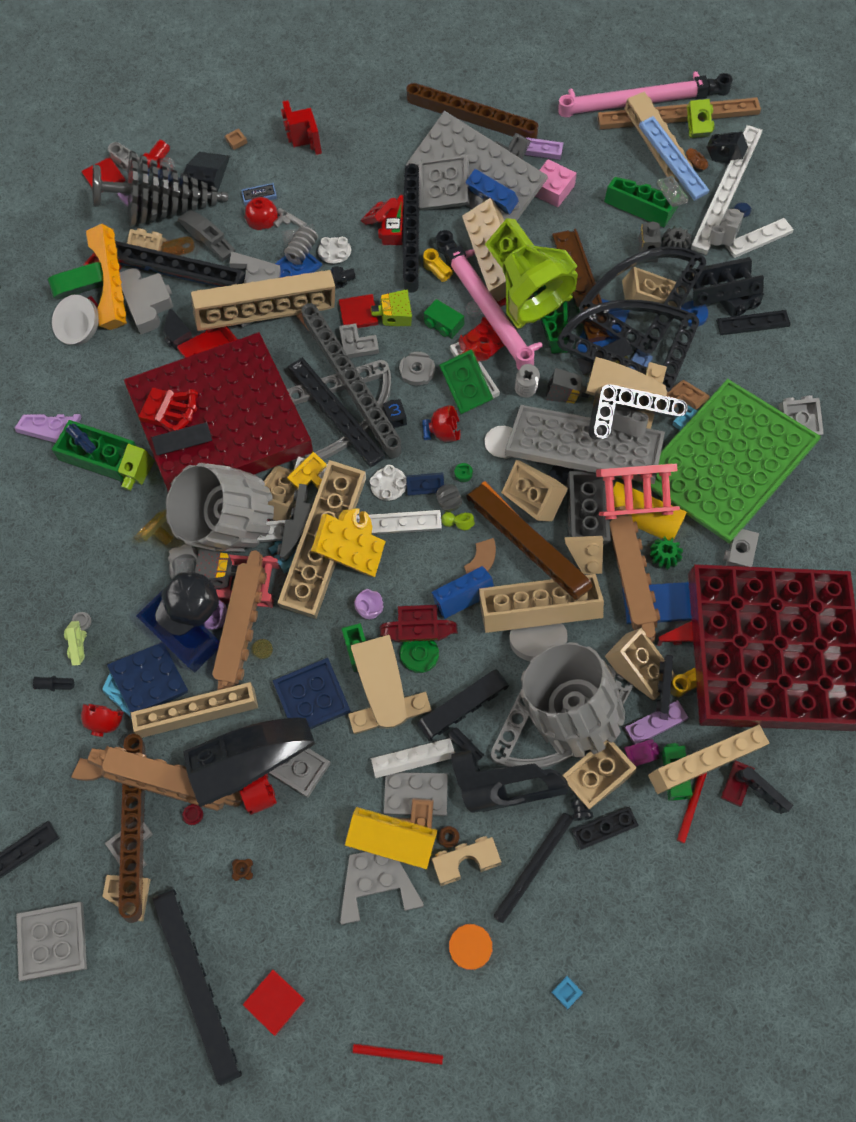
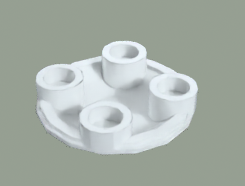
[318,237,351,264]
[485,426,513,459]
[370,465,407,501]

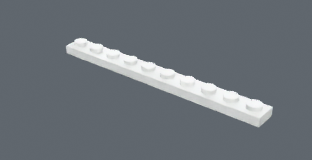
[690,125,763,255]
[257,510,442,542]

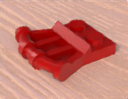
[138,387,198,432]

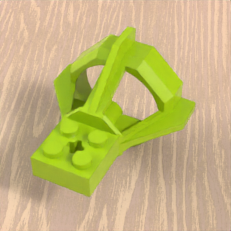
[485,218,578,328]

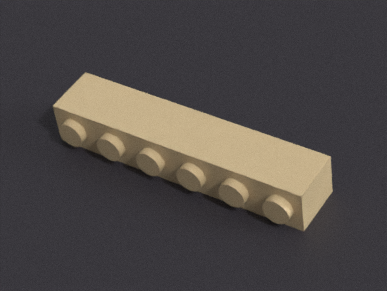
[625,91,693,183]
[131,682,258,738]
[648,725,770,795]

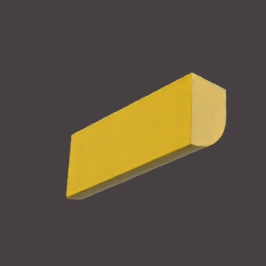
[613,482,687,541]
[345,807,437,869]

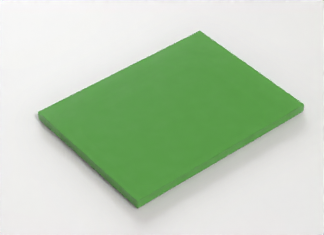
[638,379,821,544]

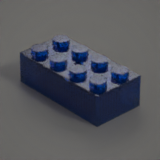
[136,590,220,673]

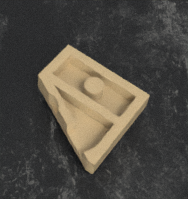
[565,536,603,574]
[103,875,151,922]

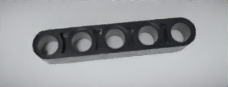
[417,669,509,741]

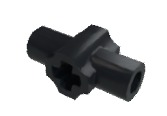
[330,266,356,289]

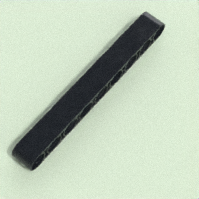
[403,163,420,293]
[153,888,242,1087]

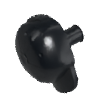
[155,572,219,636]

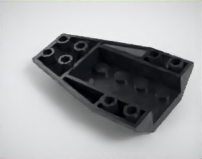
[183,718,315,807]

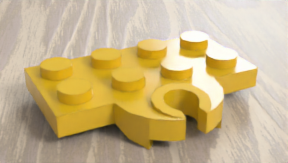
[311,508,386,577]

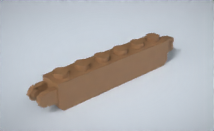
[610,506,660,642]
[212,550,267,690]
[88,747,242,811]

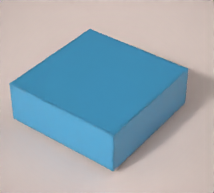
[551,976,583,1009]

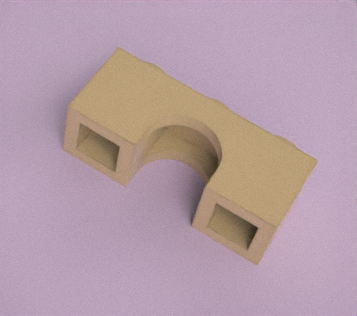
[432,836,501,886]

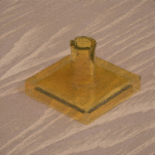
[133,509,174,546]

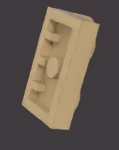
[127,228,167,251]

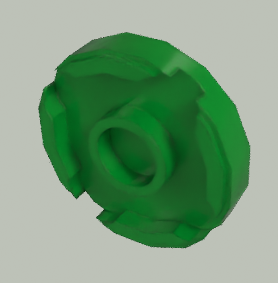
[400,640,439,673]

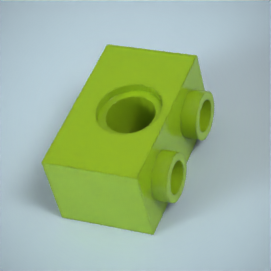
[687,99,714,138]

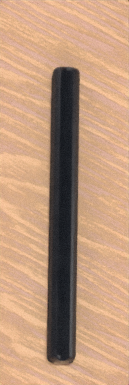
[493,813,573,923]

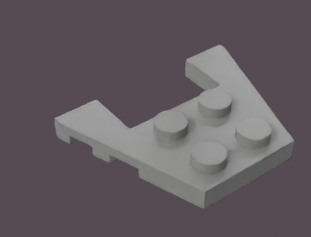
[229,252,281,283]
[340,852,424,925]

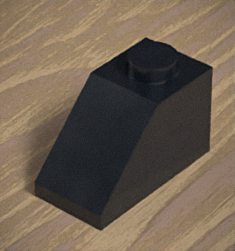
[163,308,193,351]

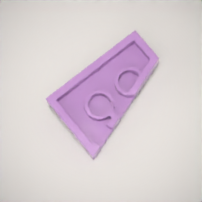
[15,414,81,443]

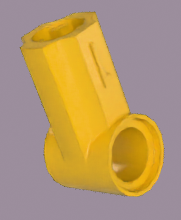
[423,248,453,282]
[670,668,697,697]

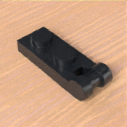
[735,767,794,814]

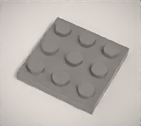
[419,154,469,210]
[16,902,87,982]

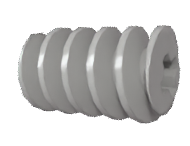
[284,226,318,265]
[515,364,540,398]

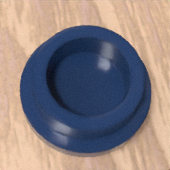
[734,203,751,218]

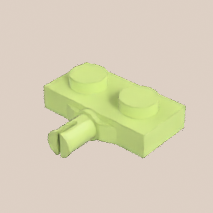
[64,621,87,665]

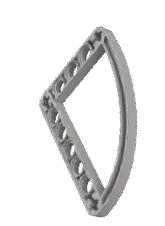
[287,360,391,466]
[491,664,633,769]

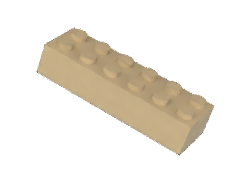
[462,198,506,301]
[479,574,604,633]

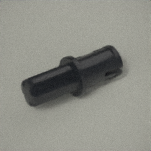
[33,676,75,691]
[448,727,485,762]

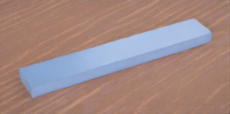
[639,116,709,201]

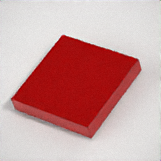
[81,157,125,188]
[339,294,378,328]
[243,969,305,1036]

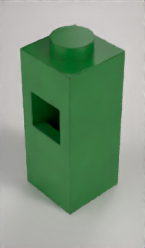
[661,743,692,801]

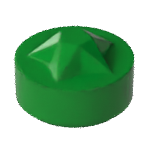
[454,463,473,482]

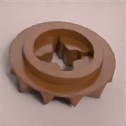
[686,148,709,170]

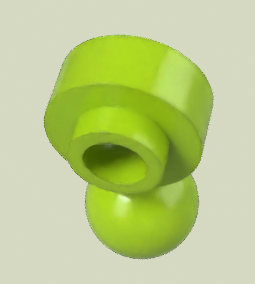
[441,512,475,530]

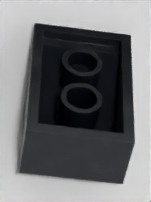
[184,152,230,192]

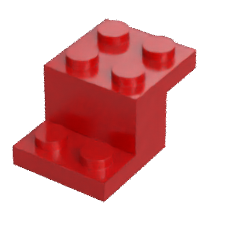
[281,100,322,155]

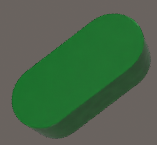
[47,262,104,299]

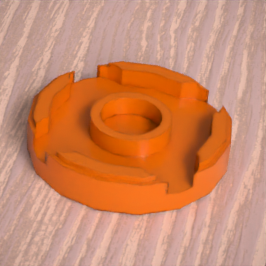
[449,924,492,970]

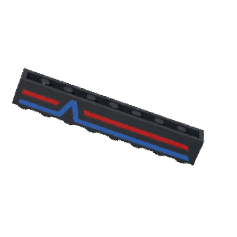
[115,241,245,287]

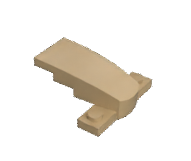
[586,357,667,429]
[348,635,432,734]

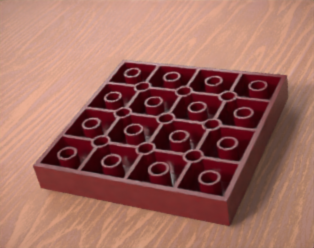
[123,332,313,493]
[688,564,856,731]

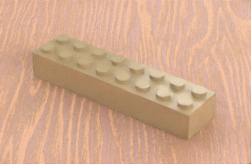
[191,270,335,331]
[277,460,366,619]

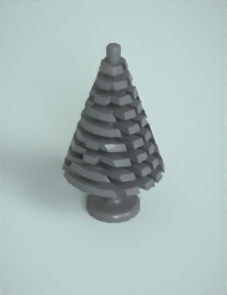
[92,150,228,227]

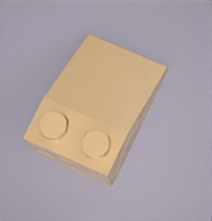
[622,266,681,308]
[502,460,568,521]
[264,466,298,521]
[605,628,676,700]
[563,740,637,810]

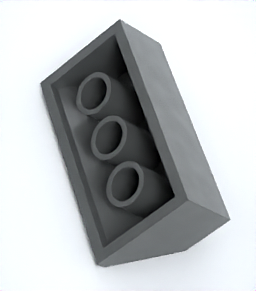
[566,471,611,545]

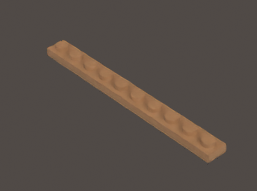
[598,98,761,129]

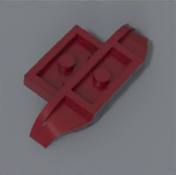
[379,605,458,643]

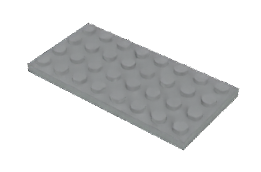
[406,111,548,221]
[505,405,665,484]

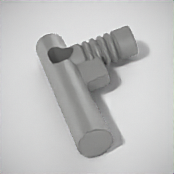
[273,208,307,228]

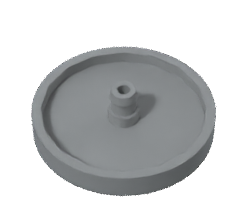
[52,295,99,346]
[510,623,568,661]

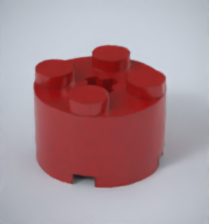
[239,774,277,815]

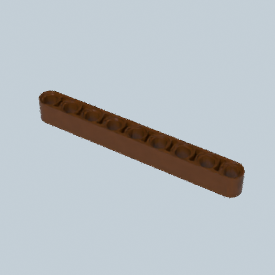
[406,83,538,139]
[466,484,593,600]
[118,734,146,923]

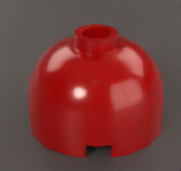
[245,197,278,230]
[429,405,461,442]
[81,704,124,737]

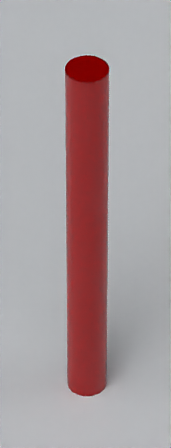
[677,773,707,844]
[353,1044,443,1065]

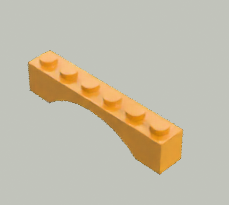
[86,224,127,330]

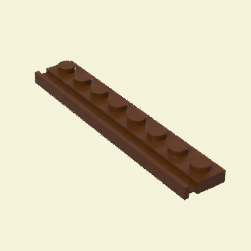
[552,229,613,342]

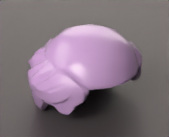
[354,589,383,620]
[204,600,227,630]

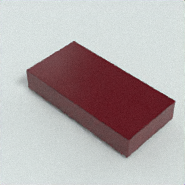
[720,760,755,807]

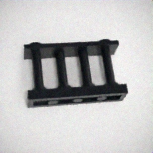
[682,257,764,307]

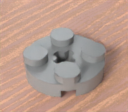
[399,352,435,386]

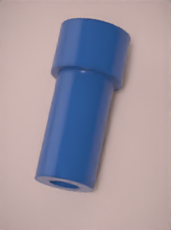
[422,419,431,440]

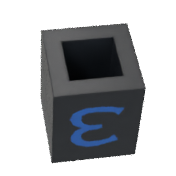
[383,399,407,428]

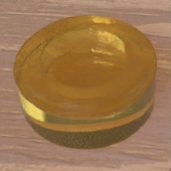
[253,639,273,659]

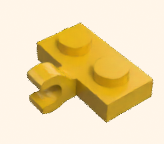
[287,452,327,489]

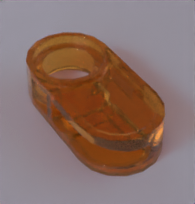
[161,236,195,255]

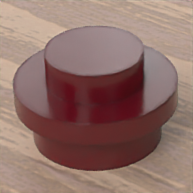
[182,804,204,826]

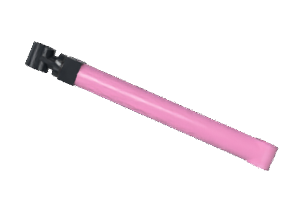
[558,72,733,117]
[436,230,543,370]

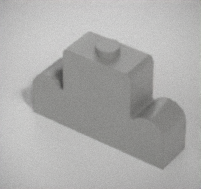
[120,268,173,334]

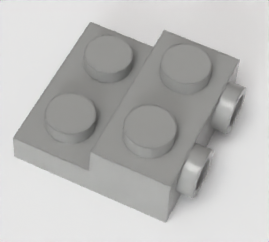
[778,396,824,435]

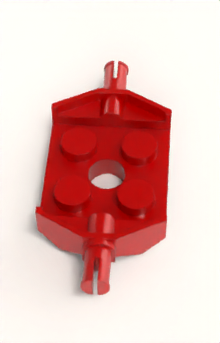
[459,317,510,361]

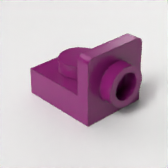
[625,739,660,766]

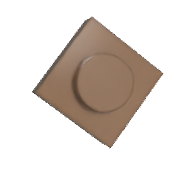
[225,129,247,150]

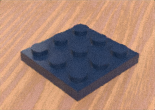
[107,642,188,715]
[273,658,351,729]

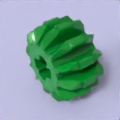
[649,536,683,570]

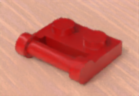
[361,198,398,225]

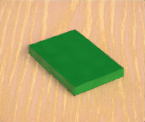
[439,349,494,414]

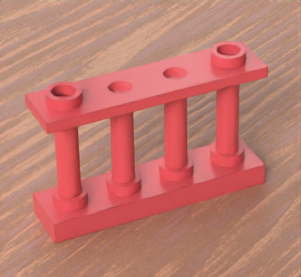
[596,464,680,519]
[216,555,280,608]

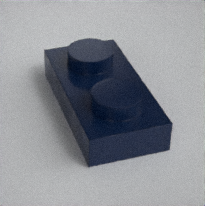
[406,472,444,495]

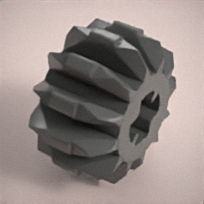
[662,226,691,249]

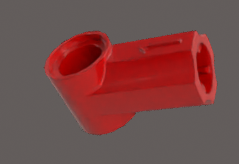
[143,140,170,169]

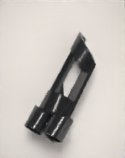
[451,750,569,813]

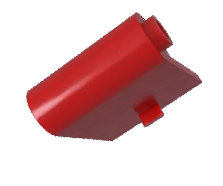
[177,326,238,358]

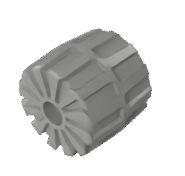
[166,463,274,552]
[520,642,625,757]

